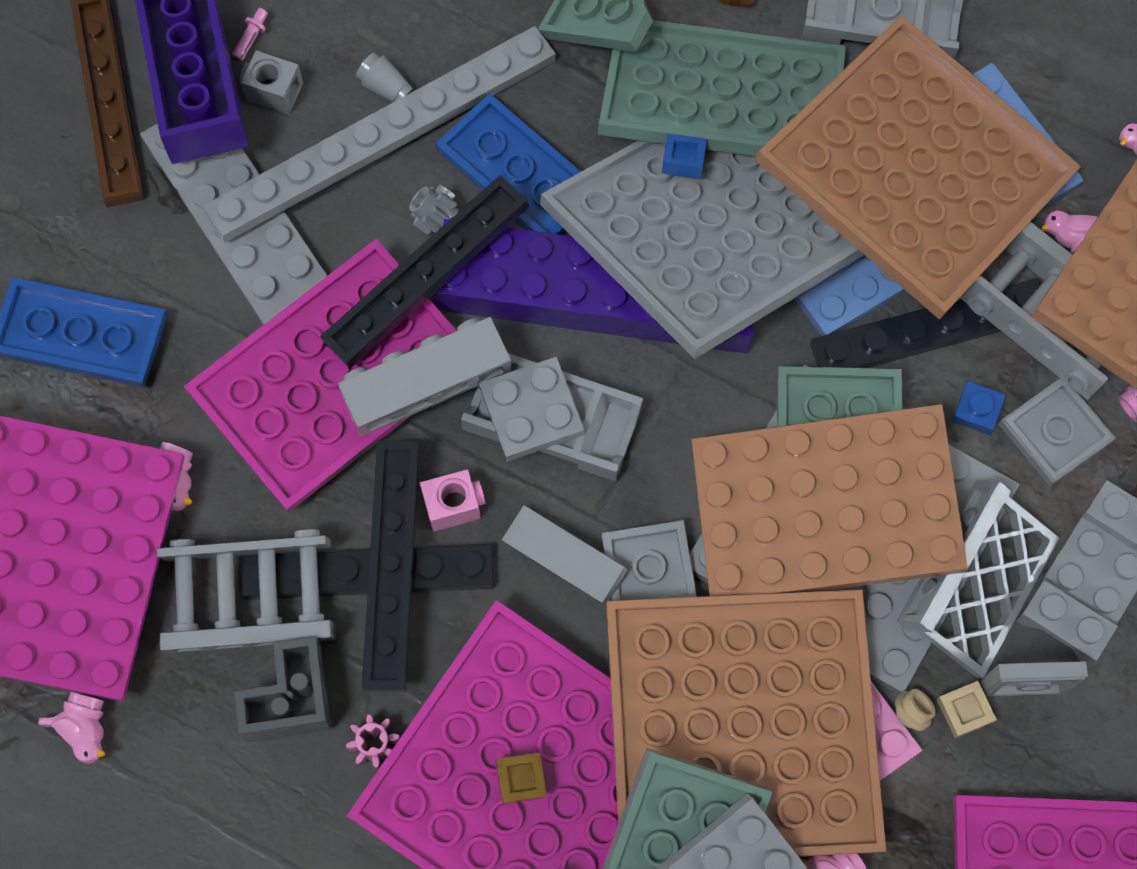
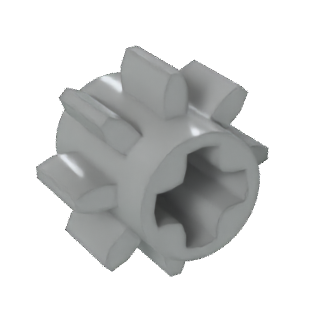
[409,184,458,235]

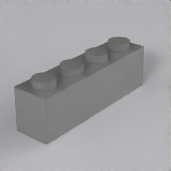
[338,317,511,437]

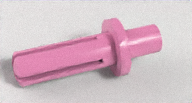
[231,8,268,61]

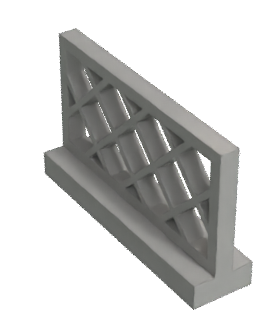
[897,481,1060,678]

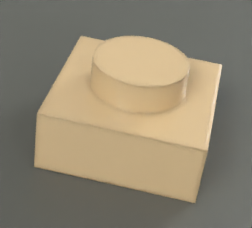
[937,681,997,739]

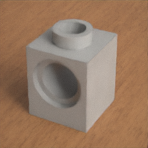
[239,50,304,115]

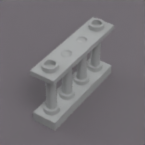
[961,222,1108,400]
[157,529,337,653]

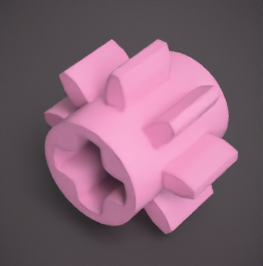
[346,715,400,771]

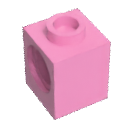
[420,469,486,532]

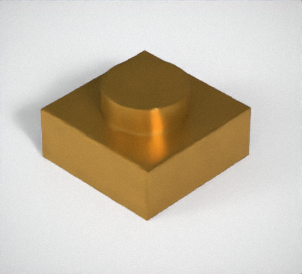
[495,752,547,804]

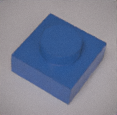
[661,133,707,179]
[952,381,1006,435]

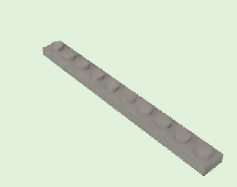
[203,26,556,243]

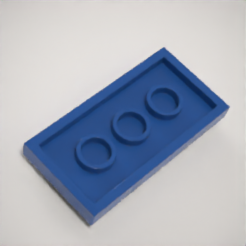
[435,93,581,235]
[0,277,168,388]

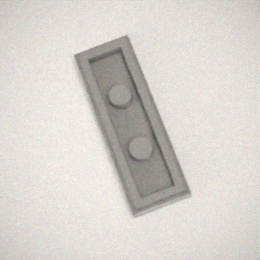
[502,505,628,605]

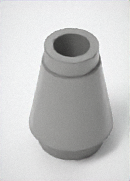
[356,52,415,102]

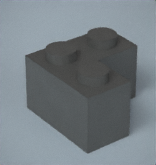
[234,636,332,742]

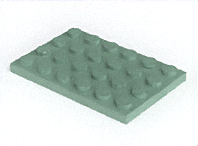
[598,20,846,156]

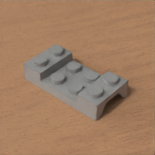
[802,0,963,59]
[461,353,643,482]
[1016,480,1137,667]

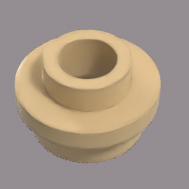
[895,689,935,731]

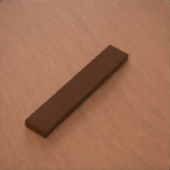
[70,0,145,207]

